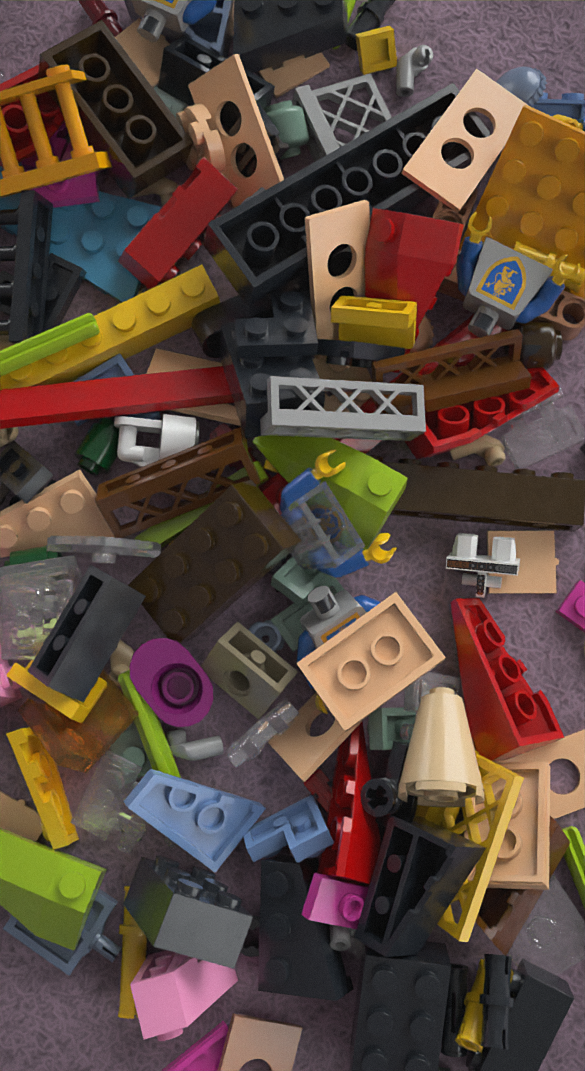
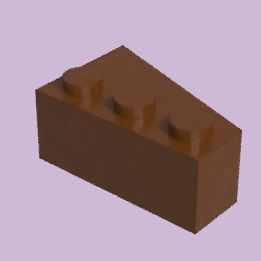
[458,816,570,956]

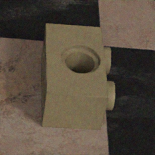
[201,621,298,719]

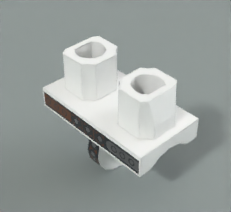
[446,533,520,598]

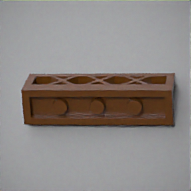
[372,329,531,415]
[95,427,261,540]

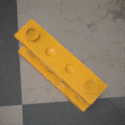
[0,64,112,198]

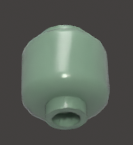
[264,100,310,160]

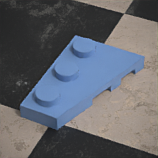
[123,769,266,873]

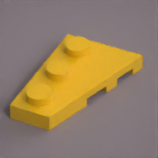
[6,726,79,850]

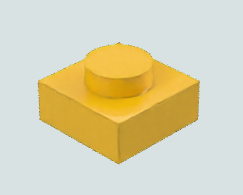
[355,26,397,75]

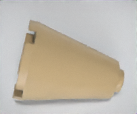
[398,687,485,807]

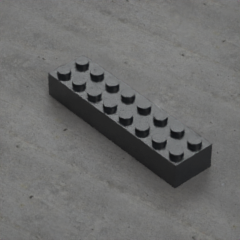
[204,83,492,307]

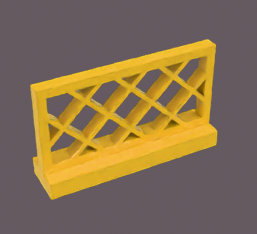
[415,750,524,942]

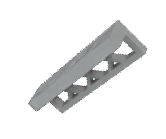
[260,376,426,441]

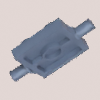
[3,888,122,976]

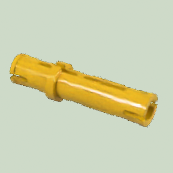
[118,886,147,1019]

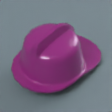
[129,638,214,727]

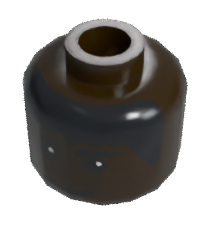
[504,321,563,370]

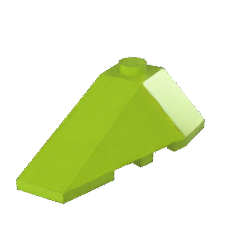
[253,435,408,550]
[0,828,107,951]

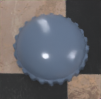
[496,67,547,107]

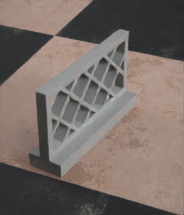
[292,73,392,162]

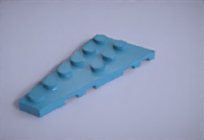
[0,167,162,303]

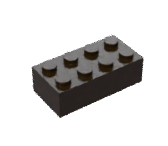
[38,20,194,199]
[128,480,302,644]

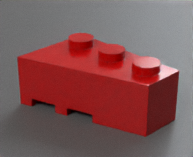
[118,157,238,289]

